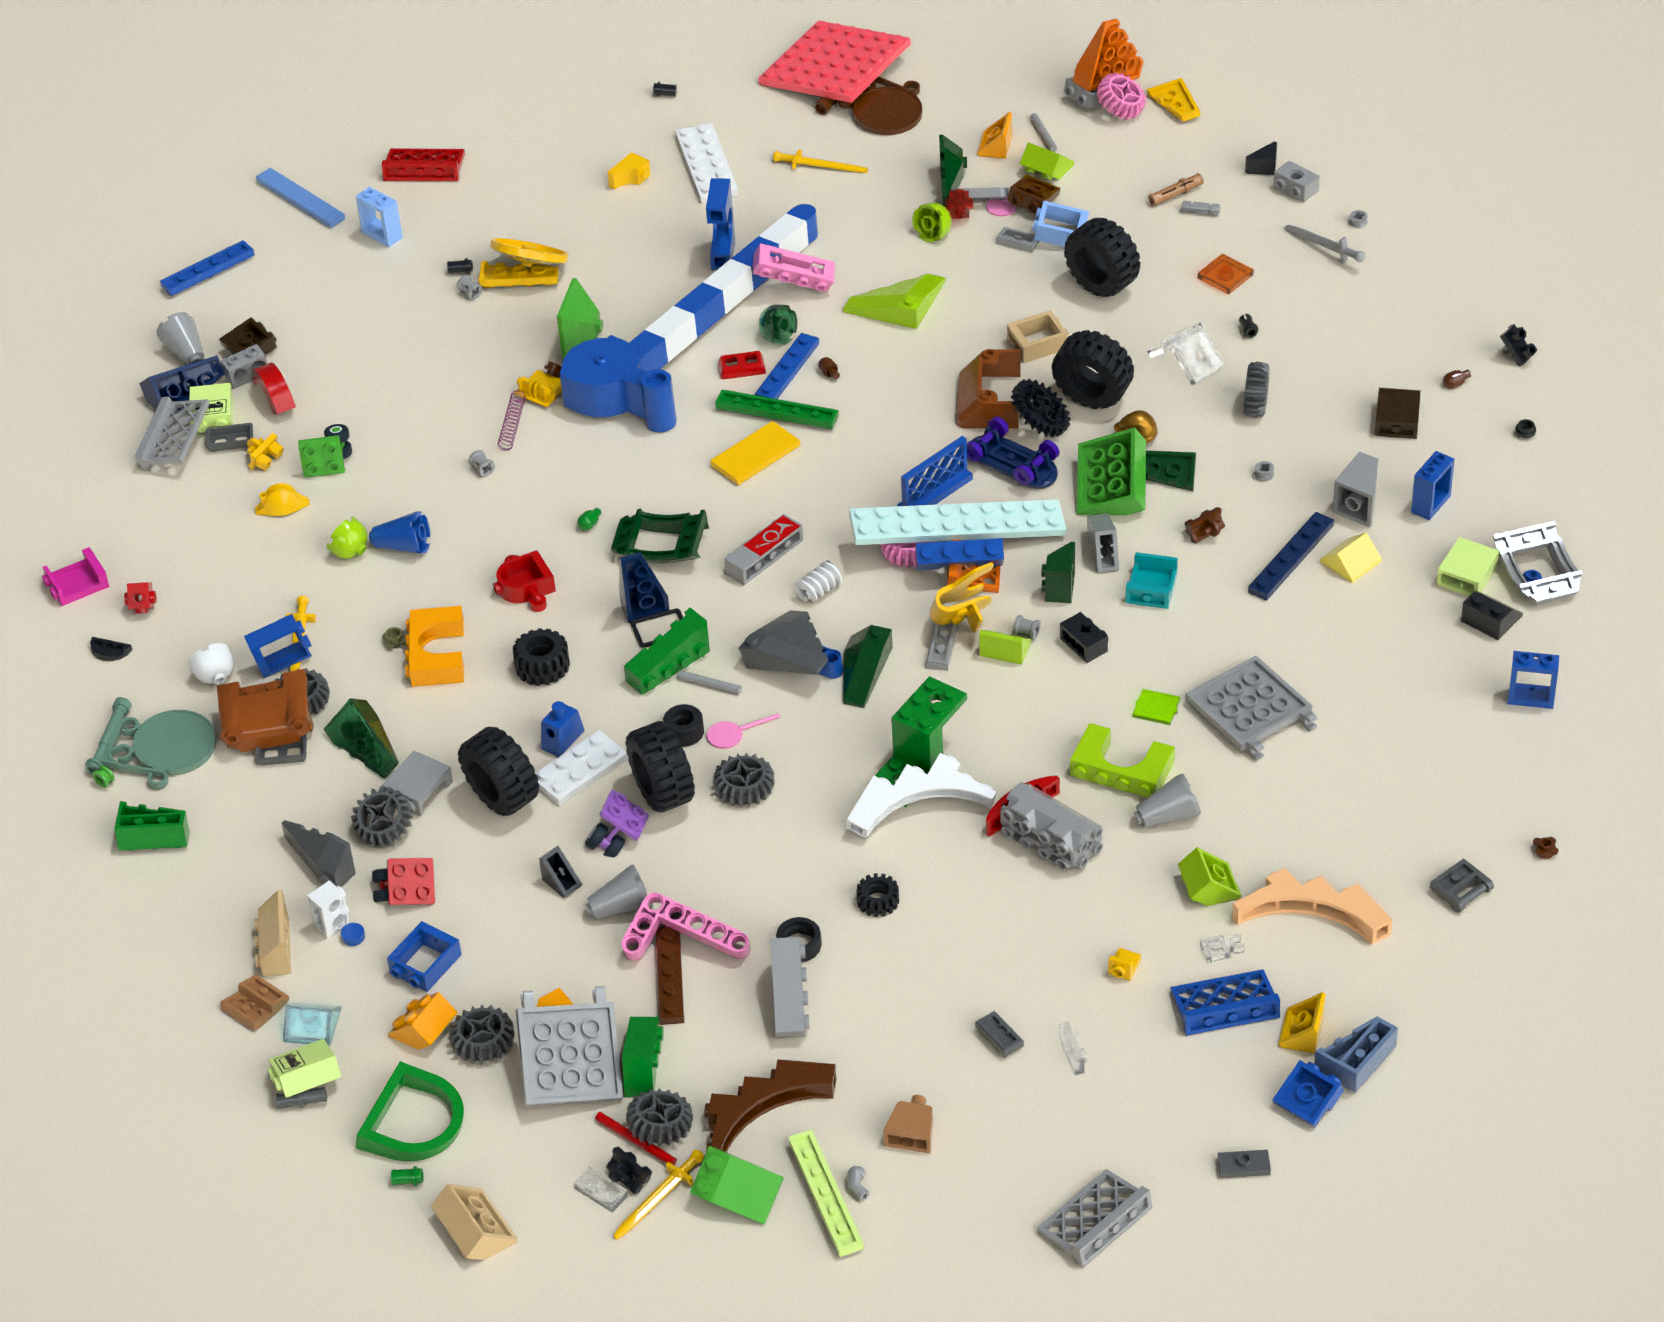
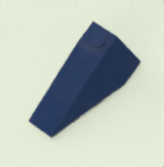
[139,355,224,411]
[619,552,670,623]

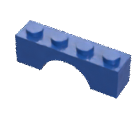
[915,538,1004,571]

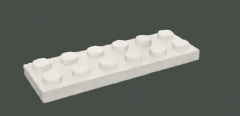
[675,123,739,203]

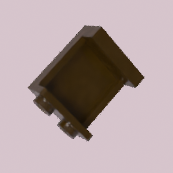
[1375,387,1421,439]

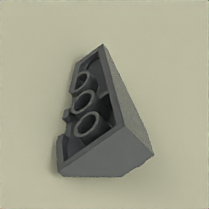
[281,820,356,887]

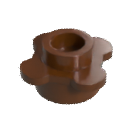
[1533,837,1559,859]

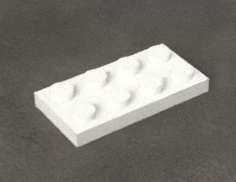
[535,730,628,806]

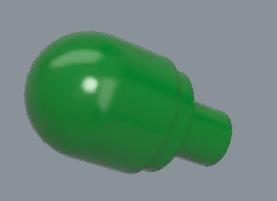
[577,508,601,531]

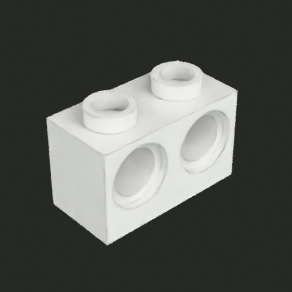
[307,881,350,938]

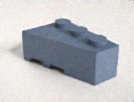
[1314,1016,1398,1093]

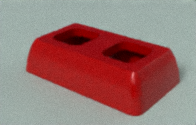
[718,351,766,380]

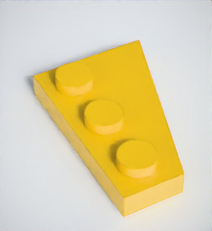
[1146,77,1201,122]

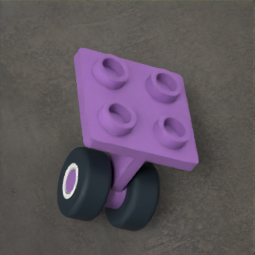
[585,789,649,858]

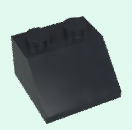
[1461,590,1523,640]

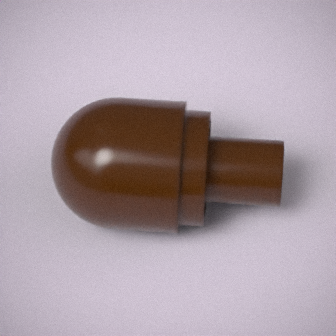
[818,357,840,380]
[1443,369,1471,389]

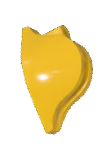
[255,483,310,516]

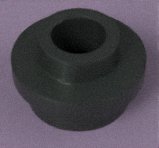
[1515,419,1536,438]

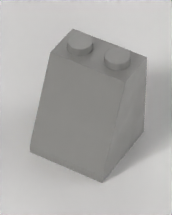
[1332,451,1378,527]

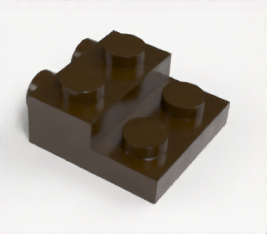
[219,317,277,355]

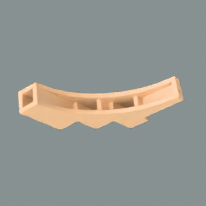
[1232,868,1392,945]

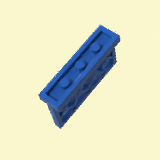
[897,436,973,506]
[1170,969,1280,1036]

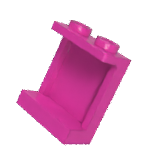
[42,547,109,606]

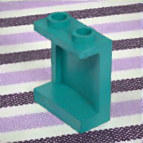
[1125,552,1178,609]

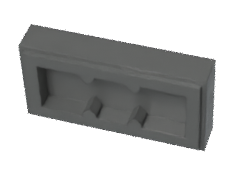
[975,1011,1024,1058]
[1217,1150,1271,1178]

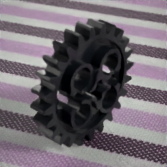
[1011,378,1071,438]

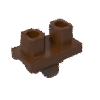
[1185,507,1225,543]

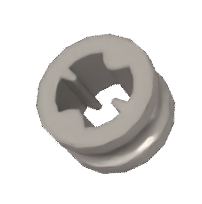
[1350,210,1367,228]
[1255,461,1274,481]

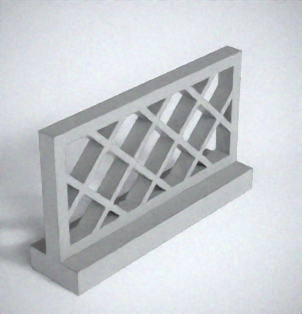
[134,397,210,471]
[1037,1169,1152,1268]

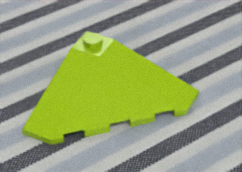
[843,273,946,329]

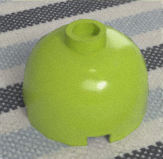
[912,202,952,242]
[326,516,368,559]

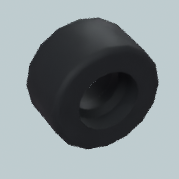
[663,704,704,747]

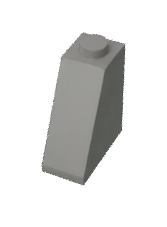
[1087,513,1119,573]

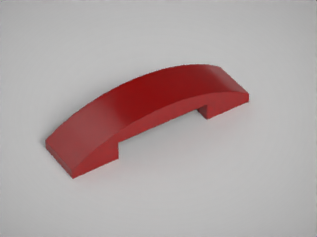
[986,775,1060,837]

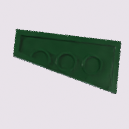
[1146,450,1196,491]

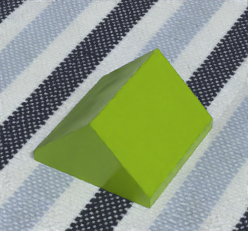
[979,630,1032,665]

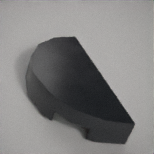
[90,637,132,661]

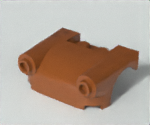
[217,669,314,752]

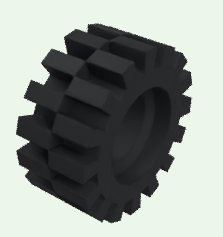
[856,873,899,917]

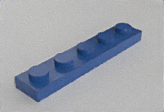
[160,240,255,296]
[755,333,819,399]

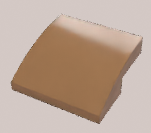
[220,974,289,1031]

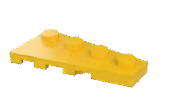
[479,261,559,288]

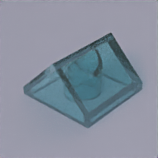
[283,1002,341,1046]

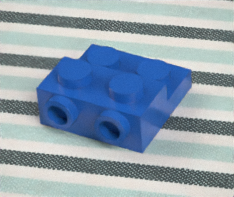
[1272,1060,1344,1128]

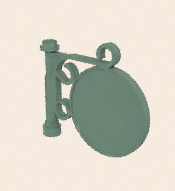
[85,697,216,789]

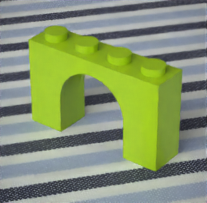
[1070,723,1175,797]

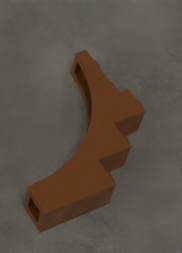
[704,1059,837,1152]

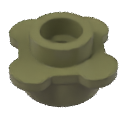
[382,627,406,648]

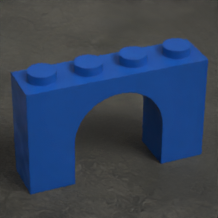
[706,178,735,270]

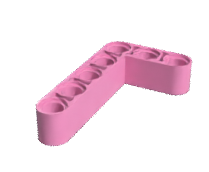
[622,892,751,961]

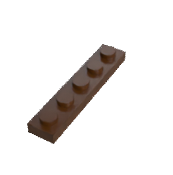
[656,926,685,1025]

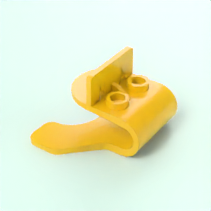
[930,563,994,633]

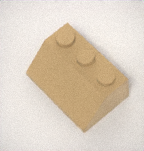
[254,890,291,977]
[431,1184,518,1260]

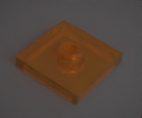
[1197,253,1254,294]

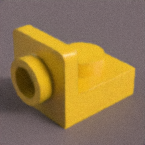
[1108,947,1141,981]

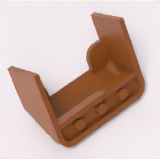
[957,349,1021,429]

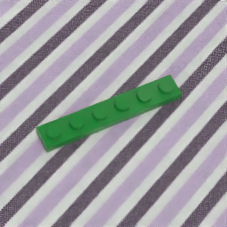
[715,389,839,429]

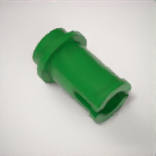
[391,1166,424,1186]

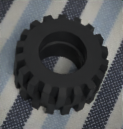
[513,628,570,686]

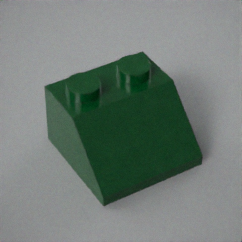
[1041,542,1075,603]

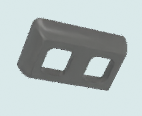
[206,423,253,452]
[255,735,307,766]

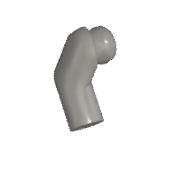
[846,1166,870,1201]

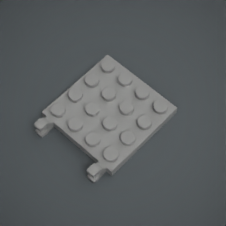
[1185,656,1317,761]
[516,986,623,1107]

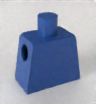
[541,701,584,757]

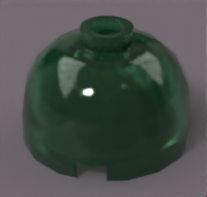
[759,304,798,344]

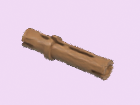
[1148,173,1204,206]

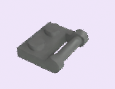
[1430,858,1494,913]

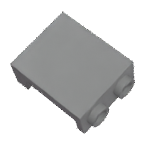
[382,751,453,816]

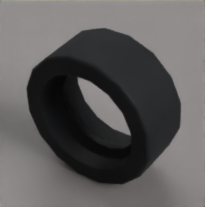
[776,917,822,962]

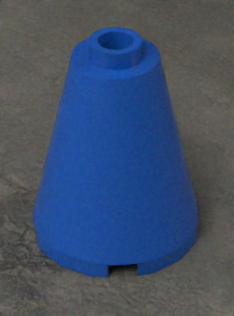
[369,511,431,554]

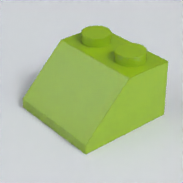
[1019,142,1075,181]
[1178,847,1242,906]

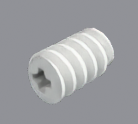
[794,560,842,602]

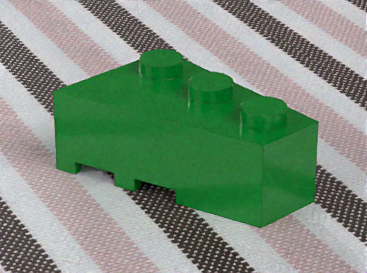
[114,801,190,851]
[622,1016,664,1098]

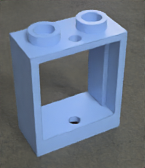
[356,186,403,247]
[1032,201,1089,247]

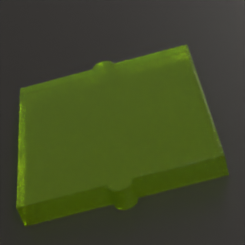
[1132,689,1181,725]

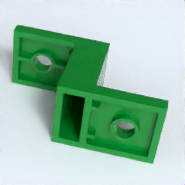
[868,676,967,807]

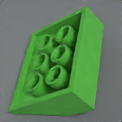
[1077,427,1146,515]

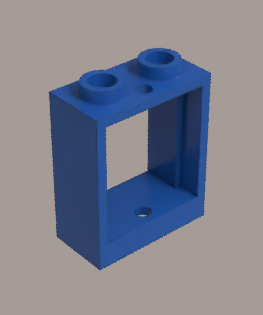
[1411,451,1455,521]
[244,614,312,678]
[1508,651,1559,709]
[387,921,462,992]

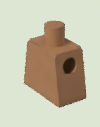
[884,1095,933,1154]

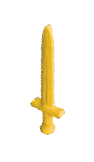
[773,149,868,173]
[285,595,316,671]
[614,1150,704,1240]

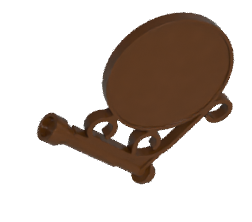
[815,76,922,135]

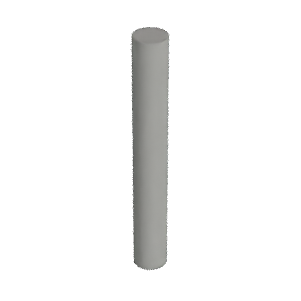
[1030,113,1057,152]
[677,670,742,694]

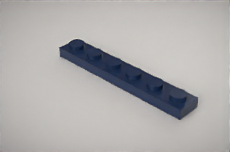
[1248,512,1334,601]

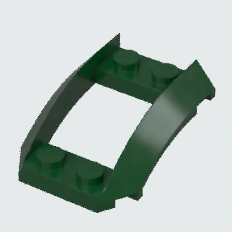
[611,508,709,563]

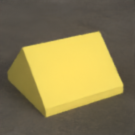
[1320,532,1382,583]

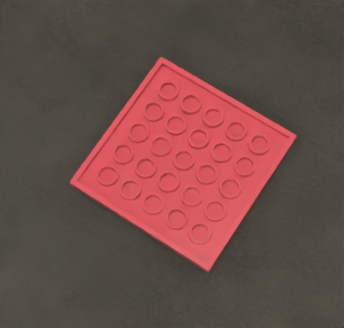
[758,21,911,103]

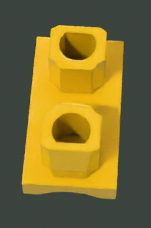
[247,433,284,471]

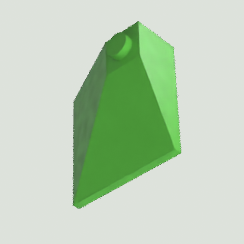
[557,278,603,362]

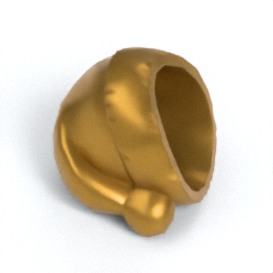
[1114,410,1158,444]

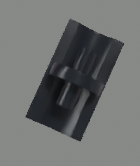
[1500,324,1537,366]
[606,1146,652,1194]

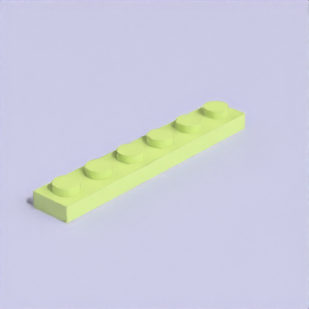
[788,1129,864,1257]

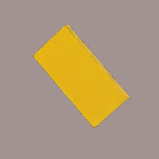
[710,421,800,485]

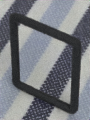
[631,608,683,648]

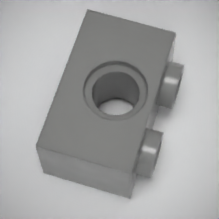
[1274,161,1320,202]

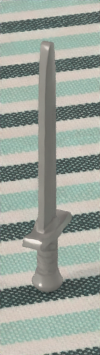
[1285,225,1365,263]

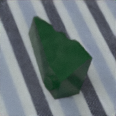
[939,135,967,210]
[843,625,893,708]

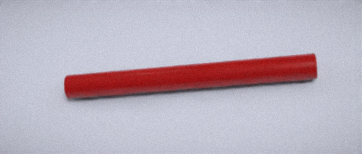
[595,1112,677,1165]

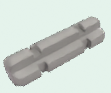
[1181,201,1220,216]

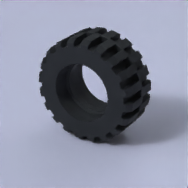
[1064,218,1141,297]
[1051,330,1134,409]
[625,721,695,813]
[458,727,540,816]

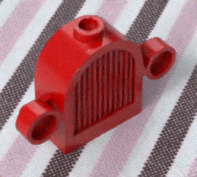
[493,550,556,612]

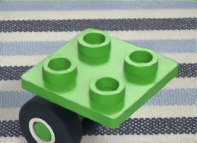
[298,424,352,478]

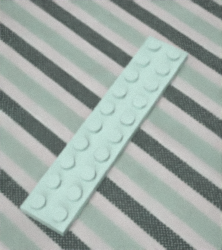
[849,499,1067,545]

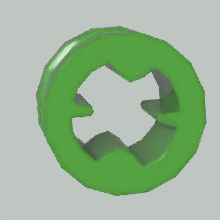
[92,765,115,788]

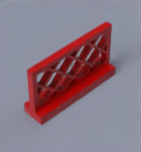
[381,148,465,181]

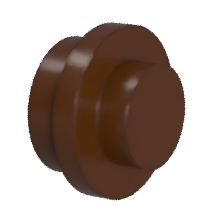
[544,361,562,377]

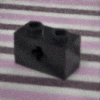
[1060,612,1109,663]

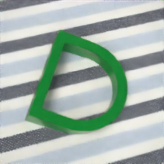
[355,1061,464,1161]

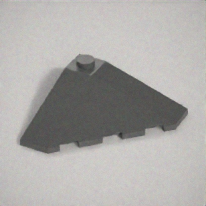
[738,610,829,675]

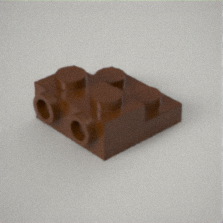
[1007,174,1061,214]

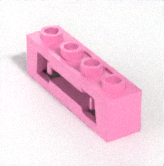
[753,243,835,292]

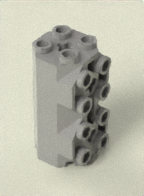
[1000,782,1103,871]

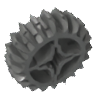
[1244,361,1270,418]
[275,668,330,715]
[713,753,775,807]
[351,786,413,848]
[449,1004,515,1064]
[626,1088,693,1147]

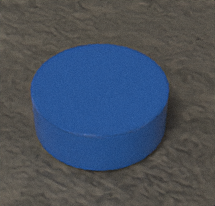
[341,923,365,946]

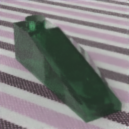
[324,698,399,778]

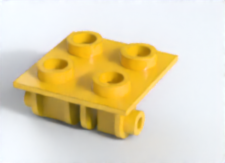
[514,370,562,407]

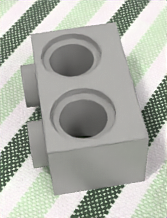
[221,344,268,389]

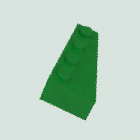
[624,607,710,695]

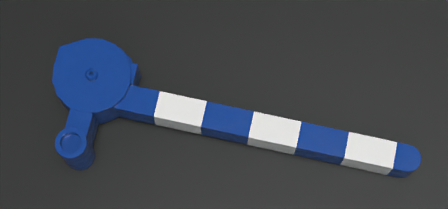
[560,204,818,432]

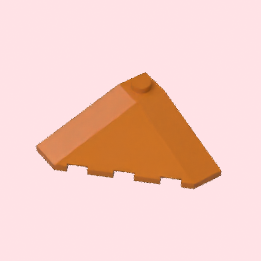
[1073,18,1144,91]

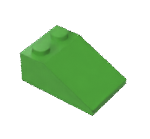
[690,1146,784,1224]

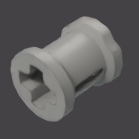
[456,275,482,300]
[468,450,495,477]
[1013,615,1041,639]

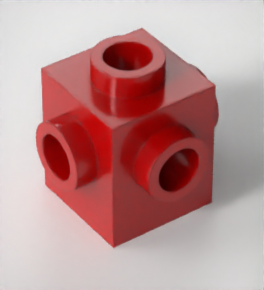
[124,582,157,613]

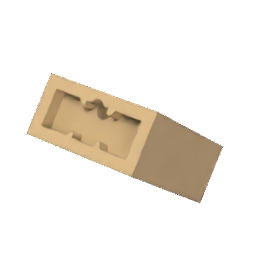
[1007,310,1070,363]

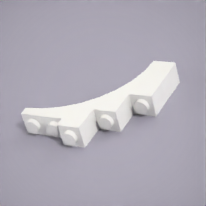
[846,753,997,839]

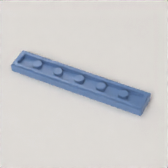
[256,168,345,228]

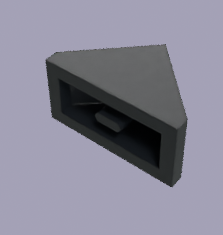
[1245,141,1277,175]
[539,846,583,898]

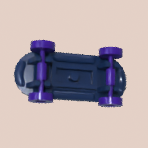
[967,417,1060,489]

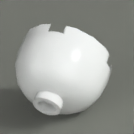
[189,643,234,685]

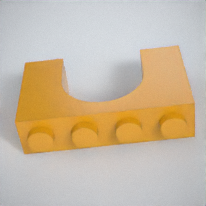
[405,605,464,687]

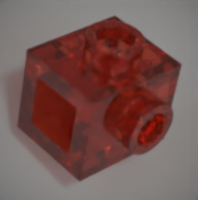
[945,189,973,219]

